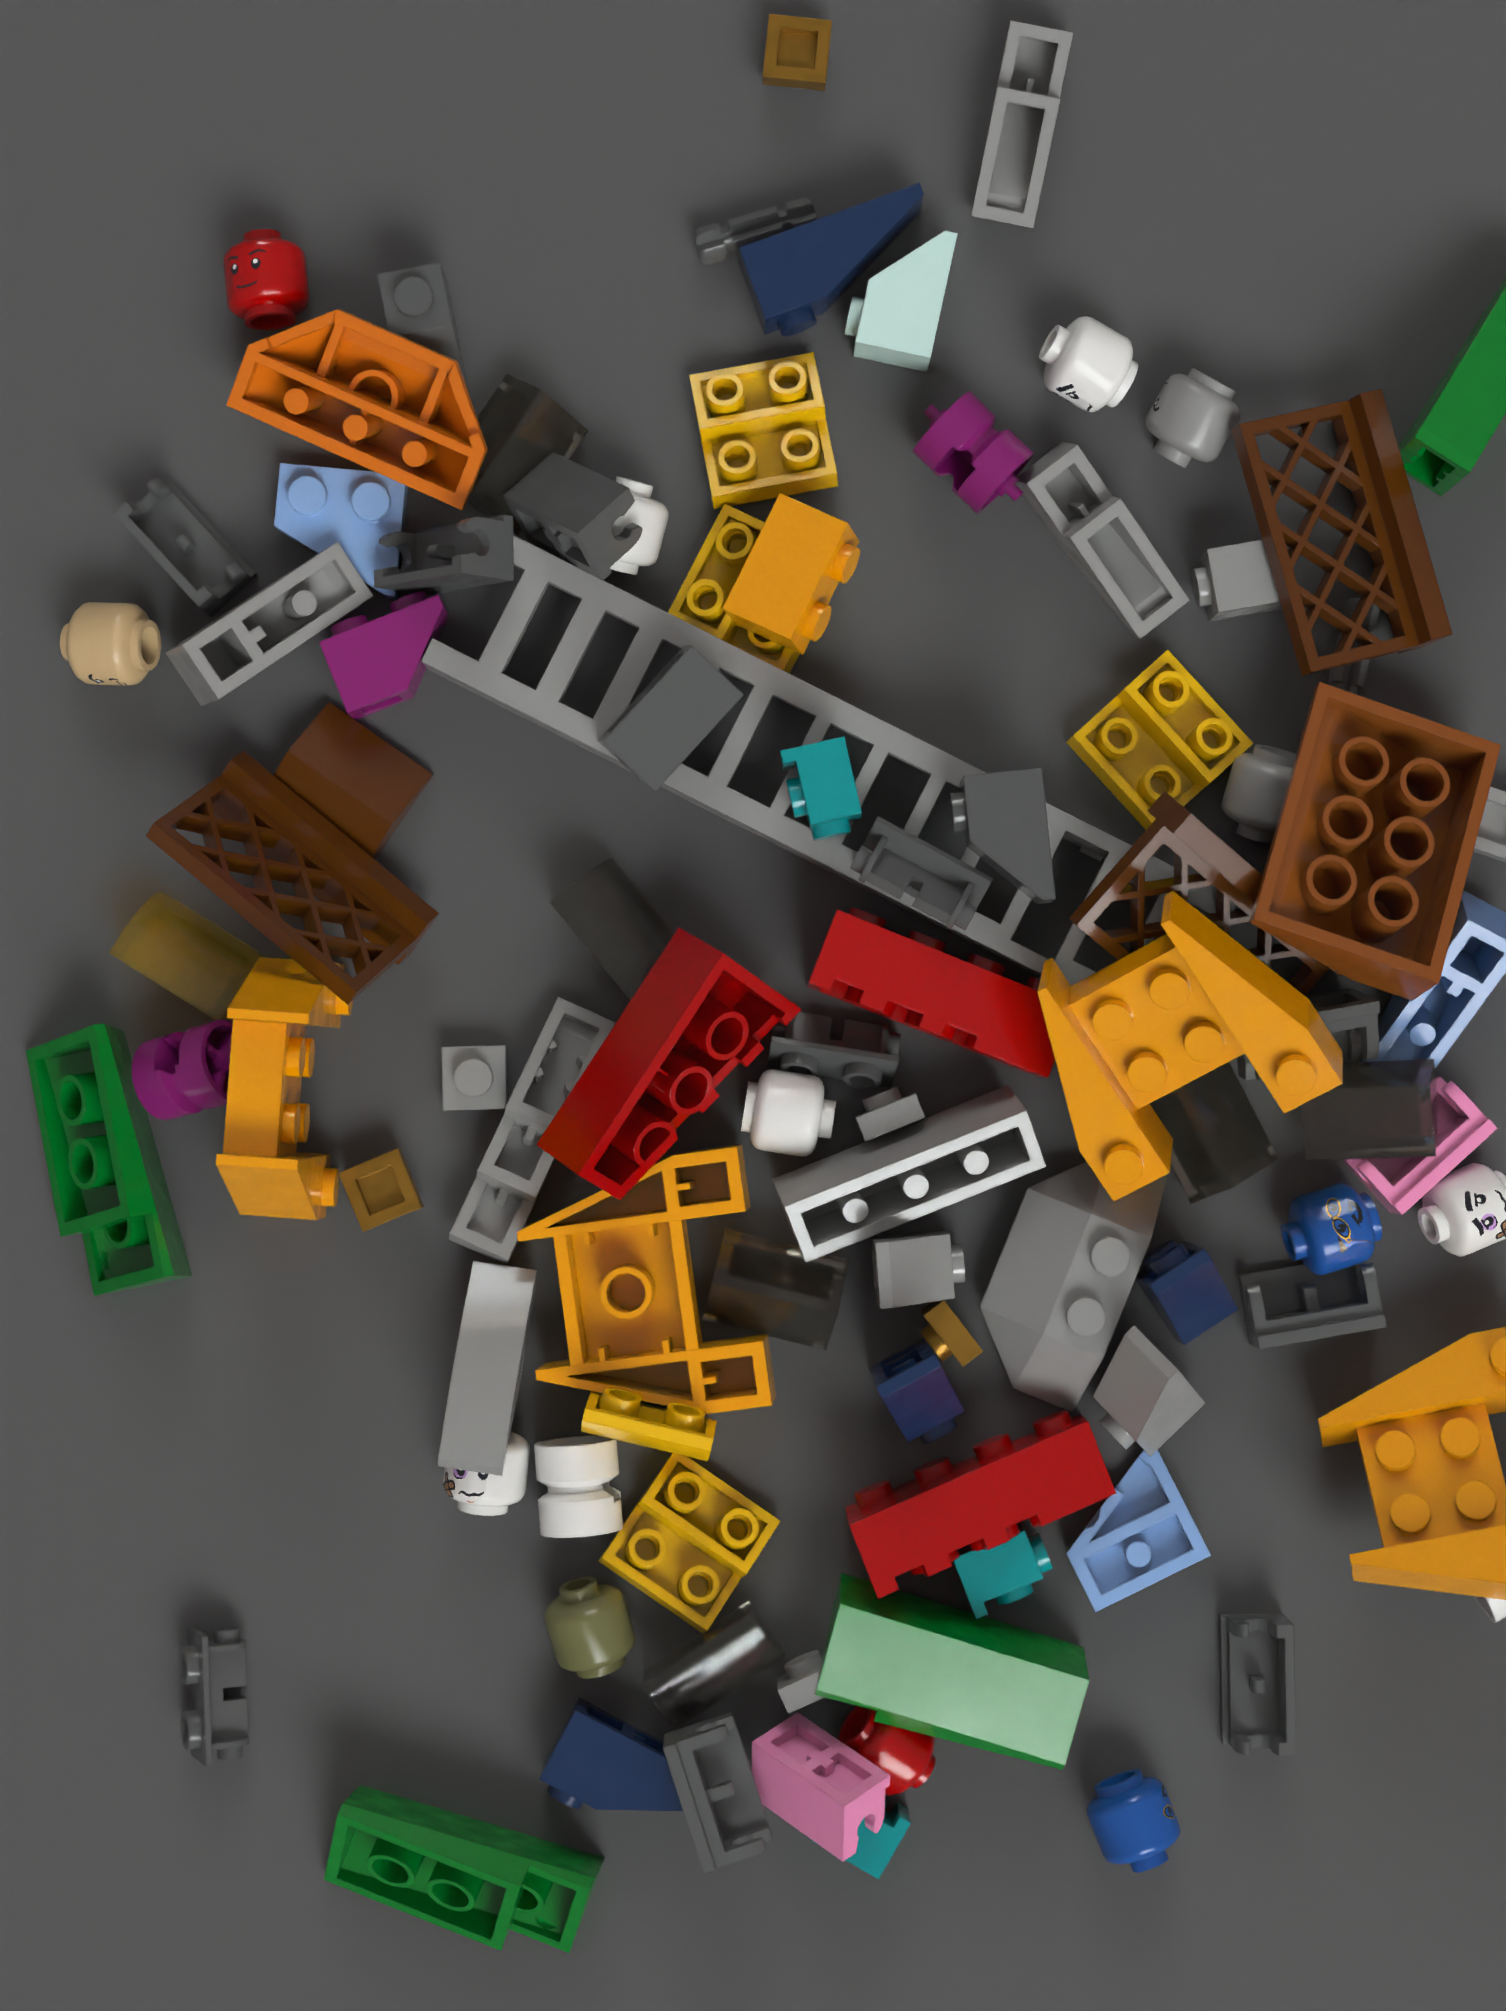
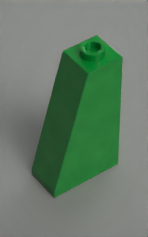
[1398,278,1506,496]

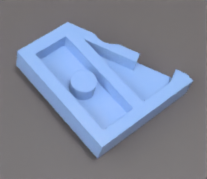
[274,463,408,600]
[1066,1450,1211,1612]

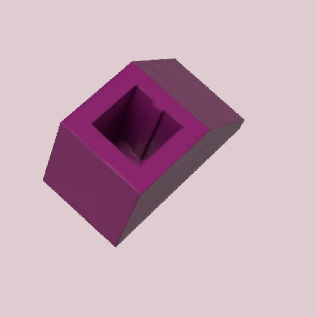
[319,591,449,720]

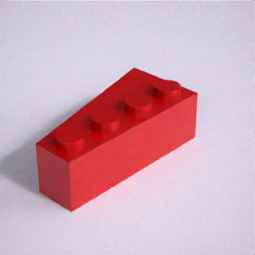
[806,907,1055,1078]
[536,927,802,1200]
[845,1410,1116,1599]

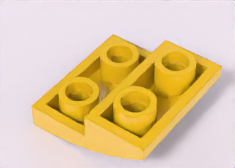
[689,352,838,509]
[668,503,800,674]
[1066,650,1253,830]
[581,1388,717,1461]
[598,1453,781,1634]

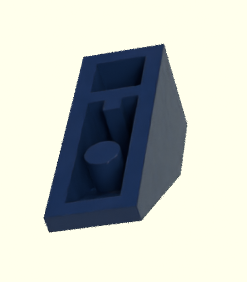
[739,182,924,336]
[868,1338,964,1444]
[539,1698,683,1811]

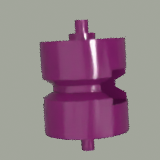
[913,391,1035,514]
[132,1020,233,1121]

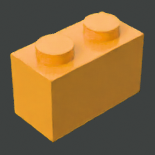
[722,493,860,655]

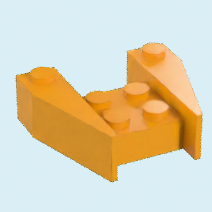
[1038,891,1343,1202]
[216,957,353,1220]
[517,1144,776,1414]
[1318,1327,1506,1600]

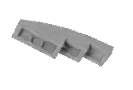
[448,997,616,1266]

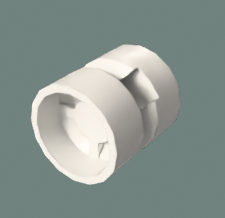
[534,1435,623,1538]

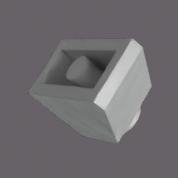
[870,1231,965,1309]
[1093,1326,1205,1457]

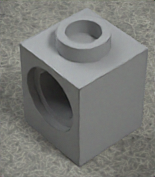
[1191,540,1282,622]

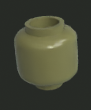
[544,1576,635,1679]

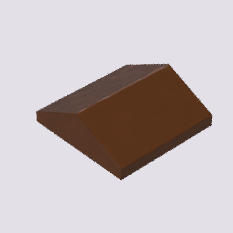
[274,702,434,859]

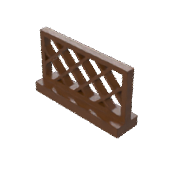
[1231,389,1453,676]
[146,750,439,1005]
[1069,791,1341,996]

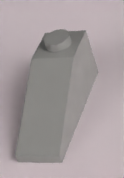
[165,542,373,706]

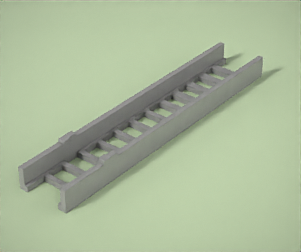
[421,535,1237,986]

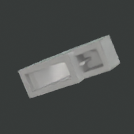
[971,20,1073,228]
[1016,441,1190,639]
[438,1261,537,1476]

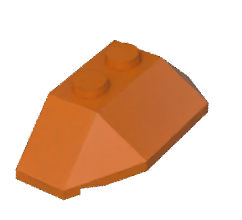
[226,309,488,510]

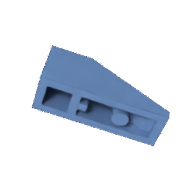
[1359,890,1506,1097]

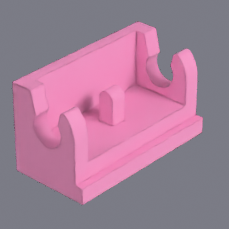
[1342,1076,1498,1215]
[752,1712,890,1862]

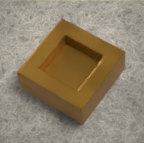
[762,14,832,91]
[338,1148,424,1232]
[920,1300,983,1367]

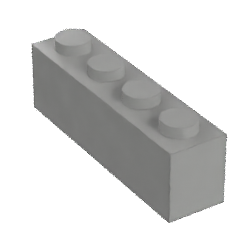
[772,1085,1046,1262]

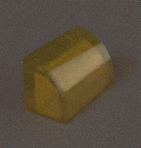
[109,891,268,1021]

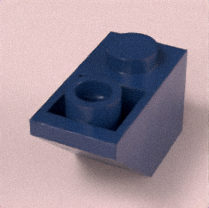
[1135,1239,1238,1345]

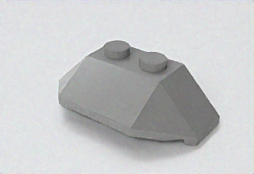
[979,1161,1167,1412]

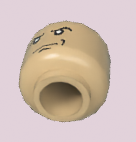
[60,602,161,686]

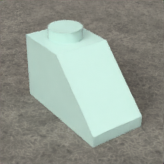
[845,230,958,372]

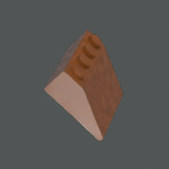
[1250,682,1501,1001]

